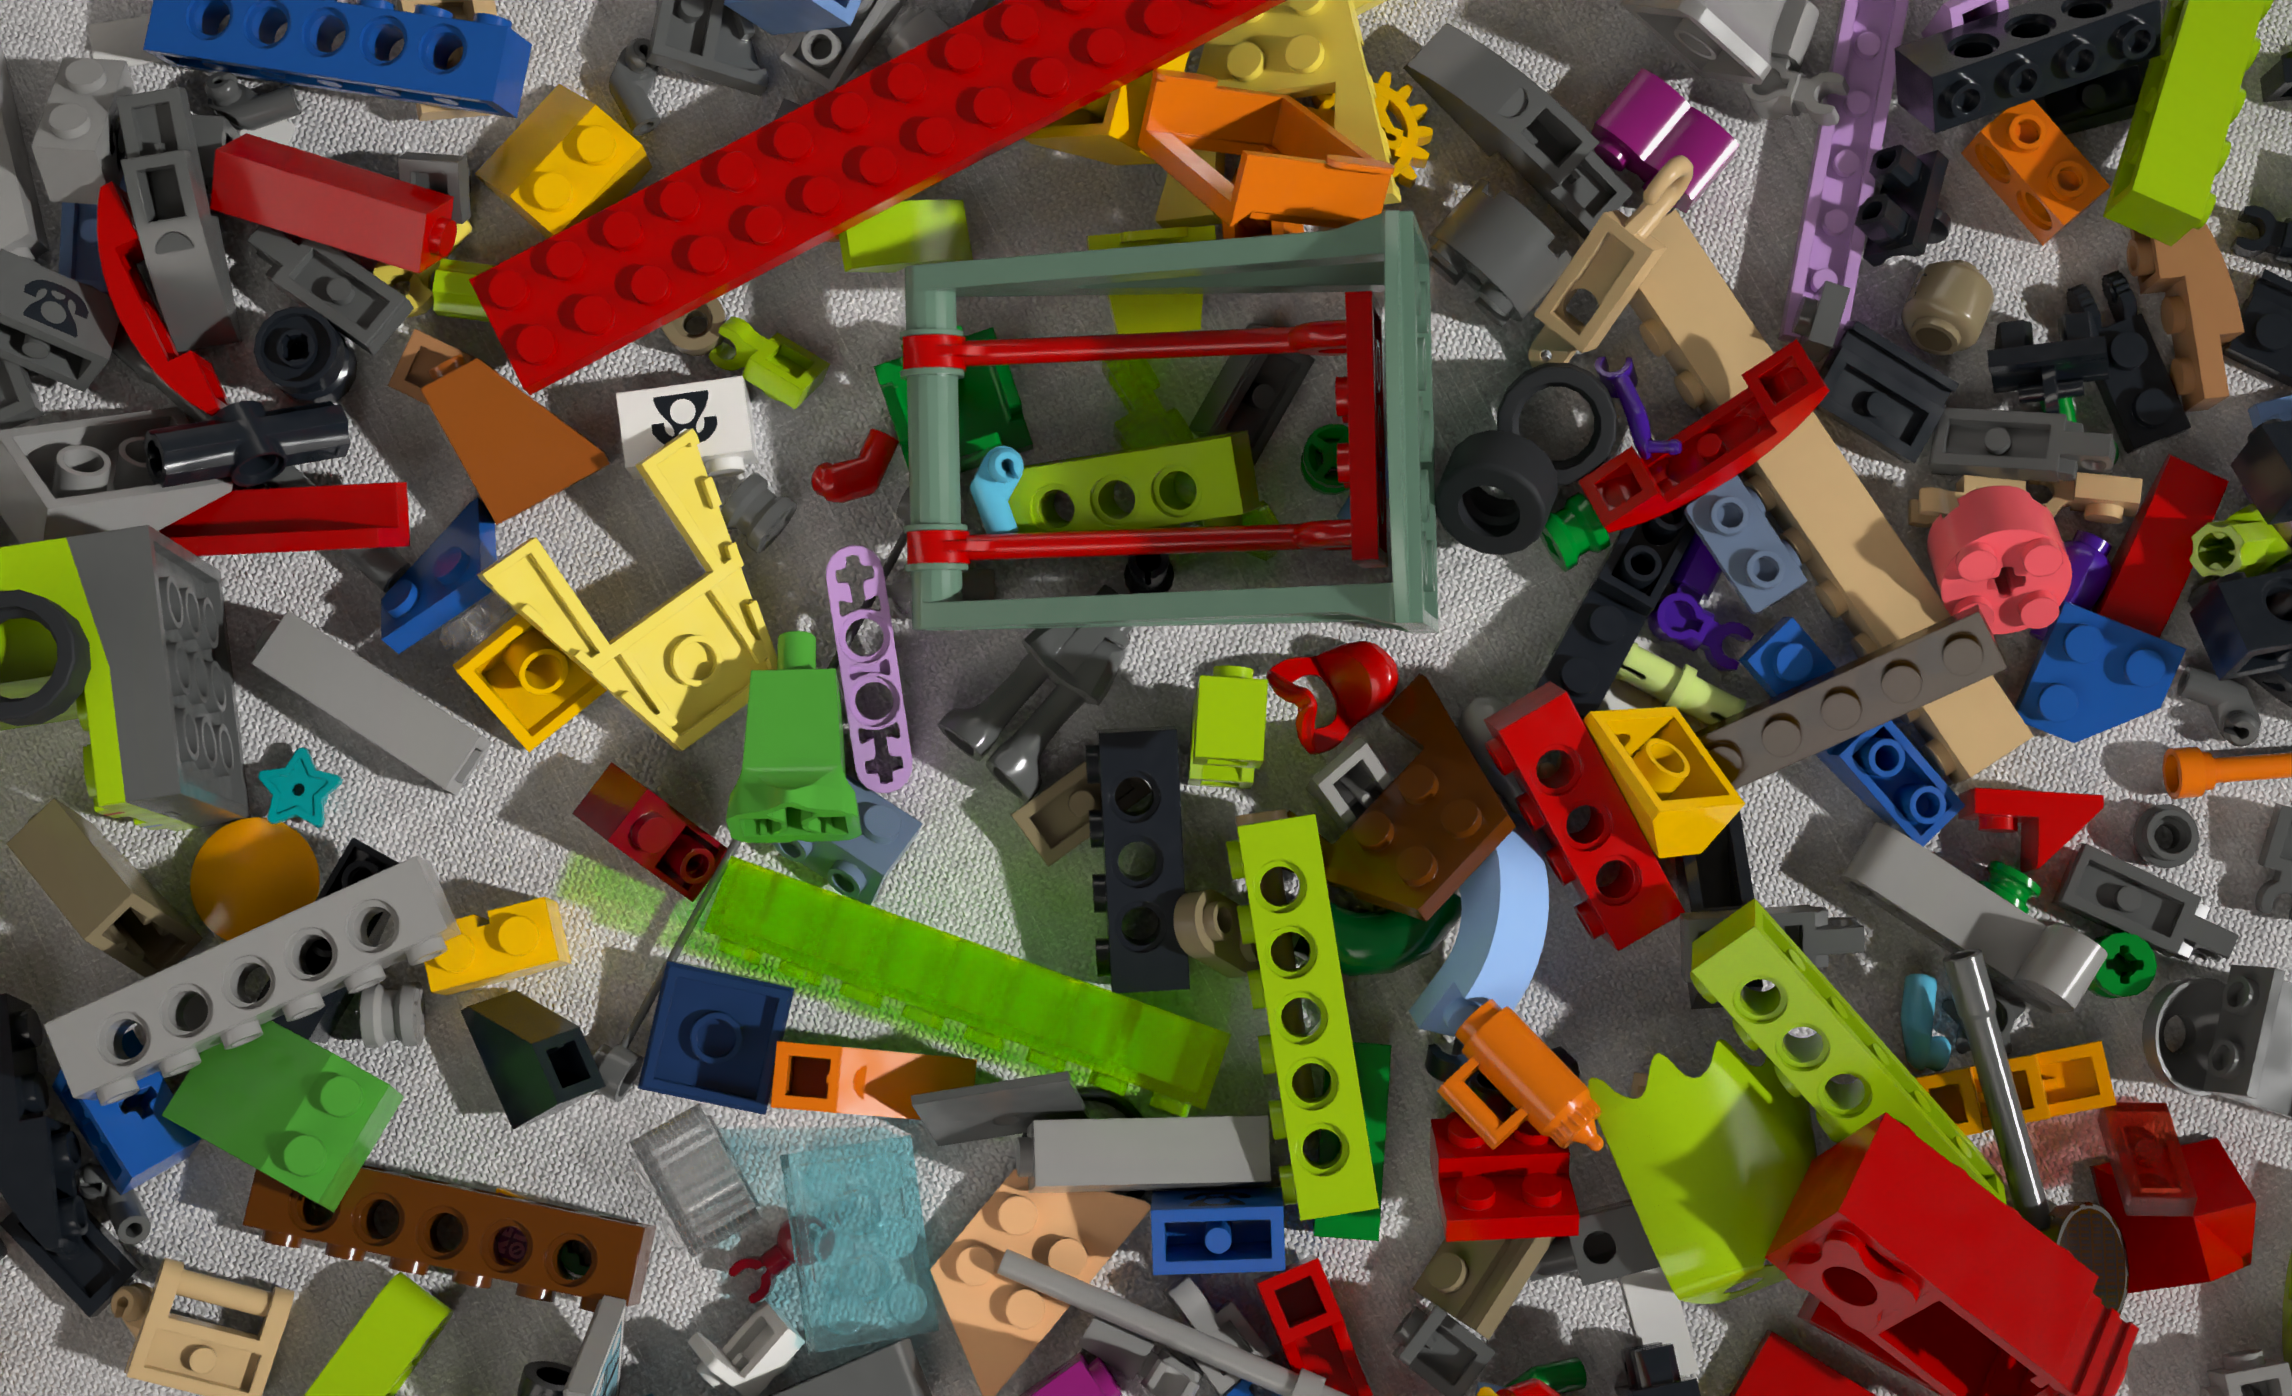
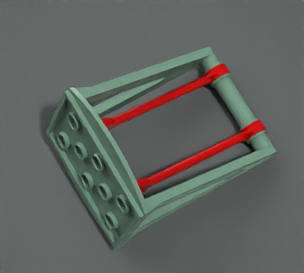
[900,210,1439,634]

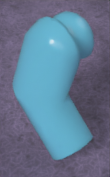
[1900,974,1951,1072]

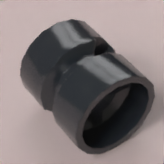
[254,307,357,405]

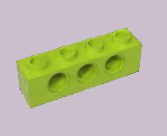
[1008,430,1260,533]

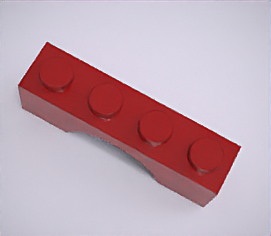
[1253,1255,1373,1396]

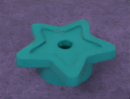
[258,747,343,828]

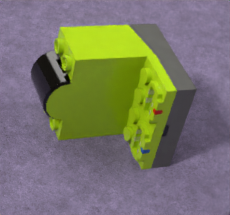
[0,525,251,831]

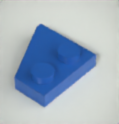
[381,497,497,654]

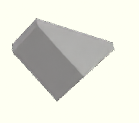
[1306,737,1393,832]

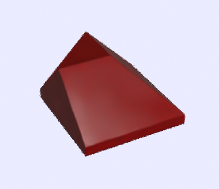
[2090,1137,2257,1293]

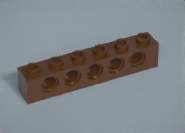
[243,1164,657,1312]

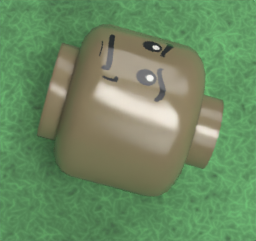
[1901,260,1995,356]

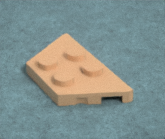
[930,1168,1151,1396]

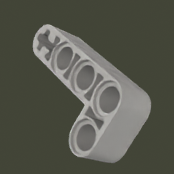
[1841,823,2108,1014]

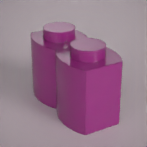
[1591,68,1740,214]

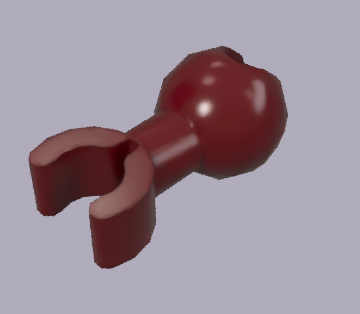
[729,1214,828,1303]

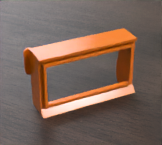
[1137,68,1395,228]

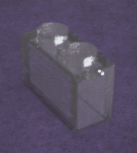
[628,1103,767,1258]

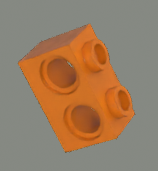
[1961,100,2111,246]

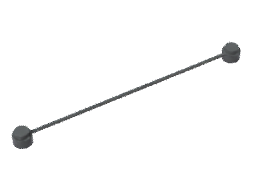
[593,487,910,1102]

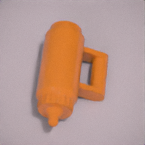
[1437,999,1604,1151]

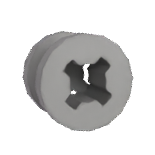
[360,982,425,1048]

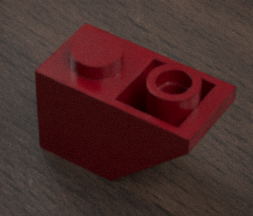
[572,762,728,902]

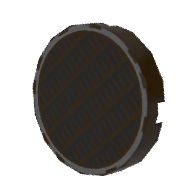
[2040,1202,2129,1315]

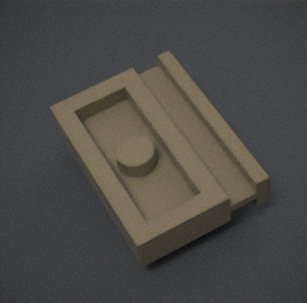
[1412,1237,1555,1340]

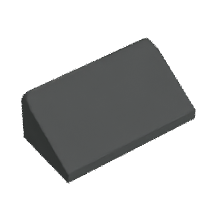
[1189,324,1315,466]

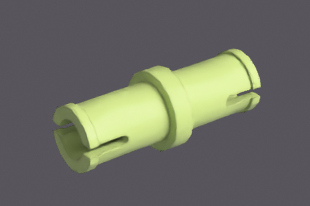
[1615,642,1747,726]

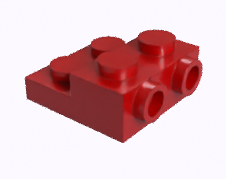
[1430,1109,1580,1242]

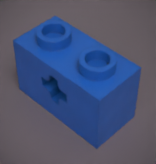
[52,1030,202,1196]

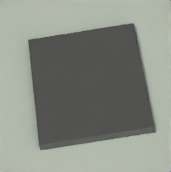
[911,1071,1090,1146]

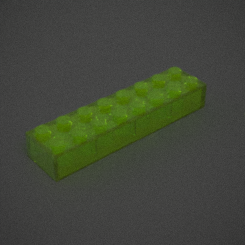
[703,856,1231,1118]

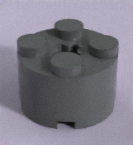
[1428,179,1572,327]

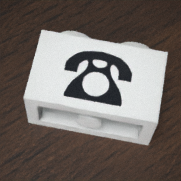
[616,376,759,486]

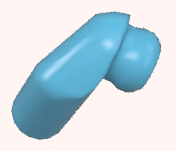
[970,446,1024,534]

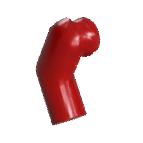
[811,429,899,503]

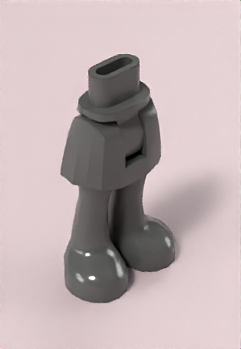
[937,584,1134,802]

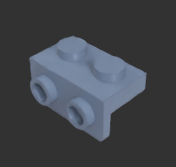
[1684,475,1808,614]
[771,774,923,906]

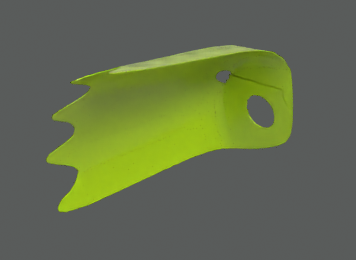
[1588,1039,1818,1304]

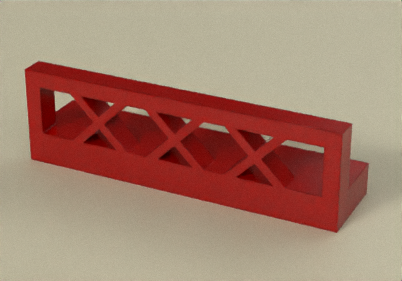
[159,482,410,556]

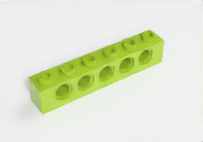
[1226,814,1379,1221]
[1690,898,2007,1205]

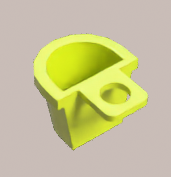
[1086,225,1216,334]

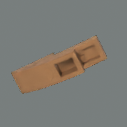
[2127,223,2244,412]

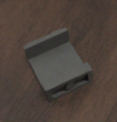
[2203,965,2292,1119]

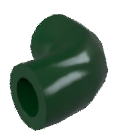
[1294,893,1462,976]

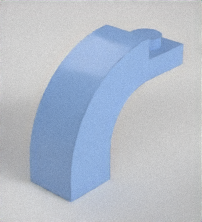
[1409,810,1549,1037]

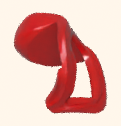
[1266,641,1399,755]

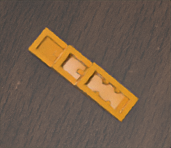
[1914,1040,2117,1136]

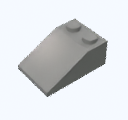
[0,407,233,544]

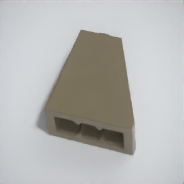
[6,798,203,978]

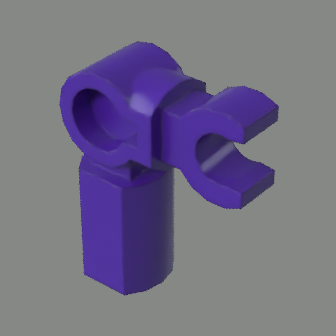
[1647,532,1754,672]

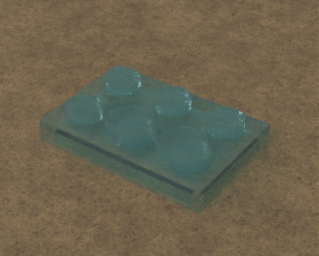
[780,1135,939,1353]

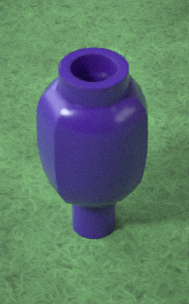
[2029,530,2112,642]

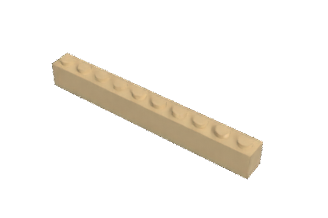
[1629,209,2034,784]

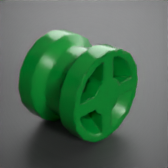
[1300,424,1350,495]
[1540,492,1611,572]
[2088,932,2157,999]

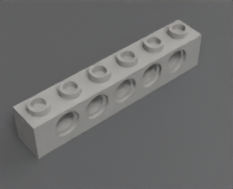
[43,856,461,1106]

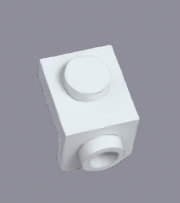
[688,1300,806,1396]

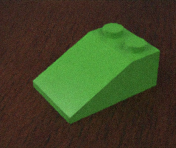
[162,1020,404,1212]

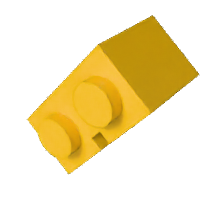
[424,897,572,996]

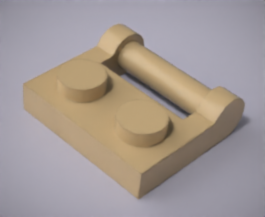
[126,1257,294,1396]

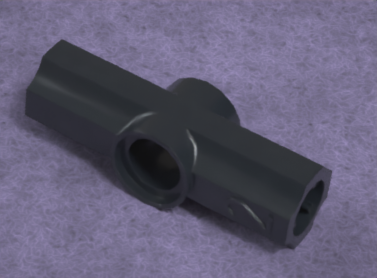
[143,400,351,488]

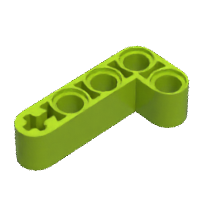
[304,1272,454,1396]

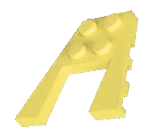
[1155,0,1401,228]
[477,428,777,751]

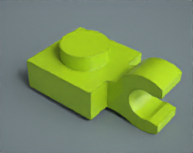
[708,316,830,409]

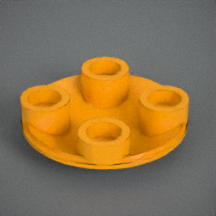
[190,817,320,941]

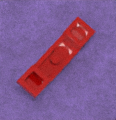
[97,181,230,417]
[1578,339,1830,533]

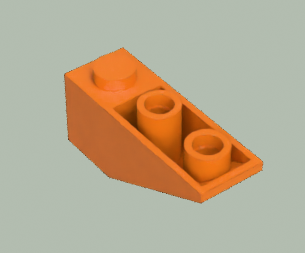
[771,1041,977,1120]

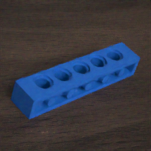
[143,0,532,118]

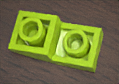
[838,199,973,273]

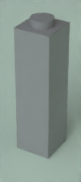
[252,610,492,796]
[1016,1115,1271,1193]

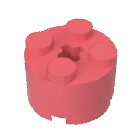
[1927,485,2072,635]

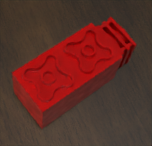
[1764,1112,2139,1396]

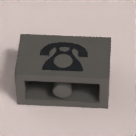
[0,248,120,392]

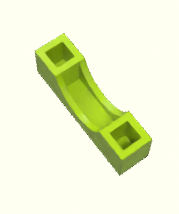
[1187,665,1268,789]

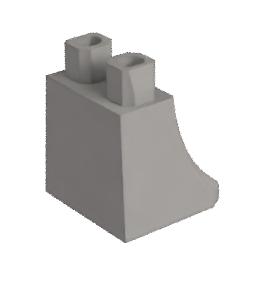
[1621,0,1786,85]

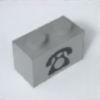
[31,57,136,204]

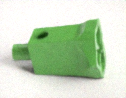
[726,631,862,843]

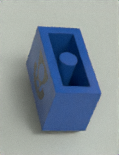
[1151,1187,1286,1275]

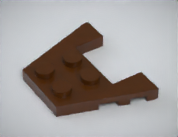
[1282,673,1516,922]

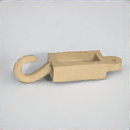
[1528,155,1693,368]

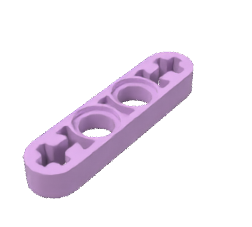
[826,545,913,793]

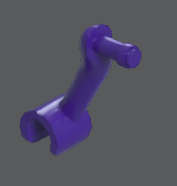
[1595,356,1682,460]

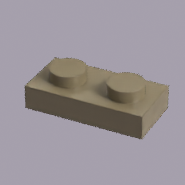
[1010,760,1152,867]

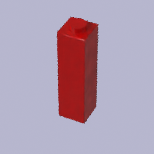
[210,133,457,274]

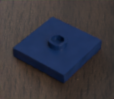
[638,960,795,1115]

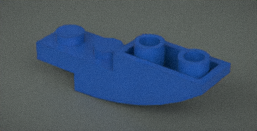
[1739,617,1965,847]

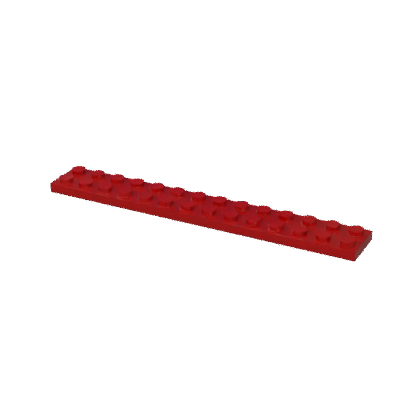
[469,0,1287,395]

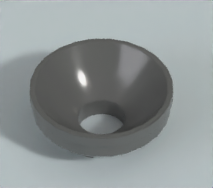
[2142,977,2226,1096]

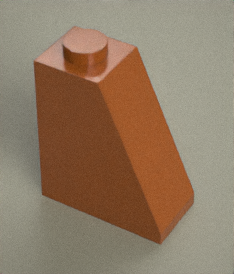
[420,354,612,525]

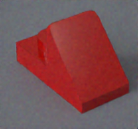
[1958,788,2104,873]

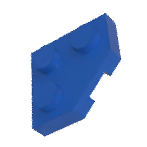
[2014,600,2186,743]

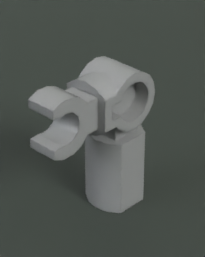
[1743,0,1850,126]
[1078,1316,1203,1396]

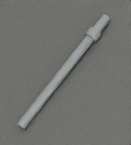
[997,1249,1350,1396]

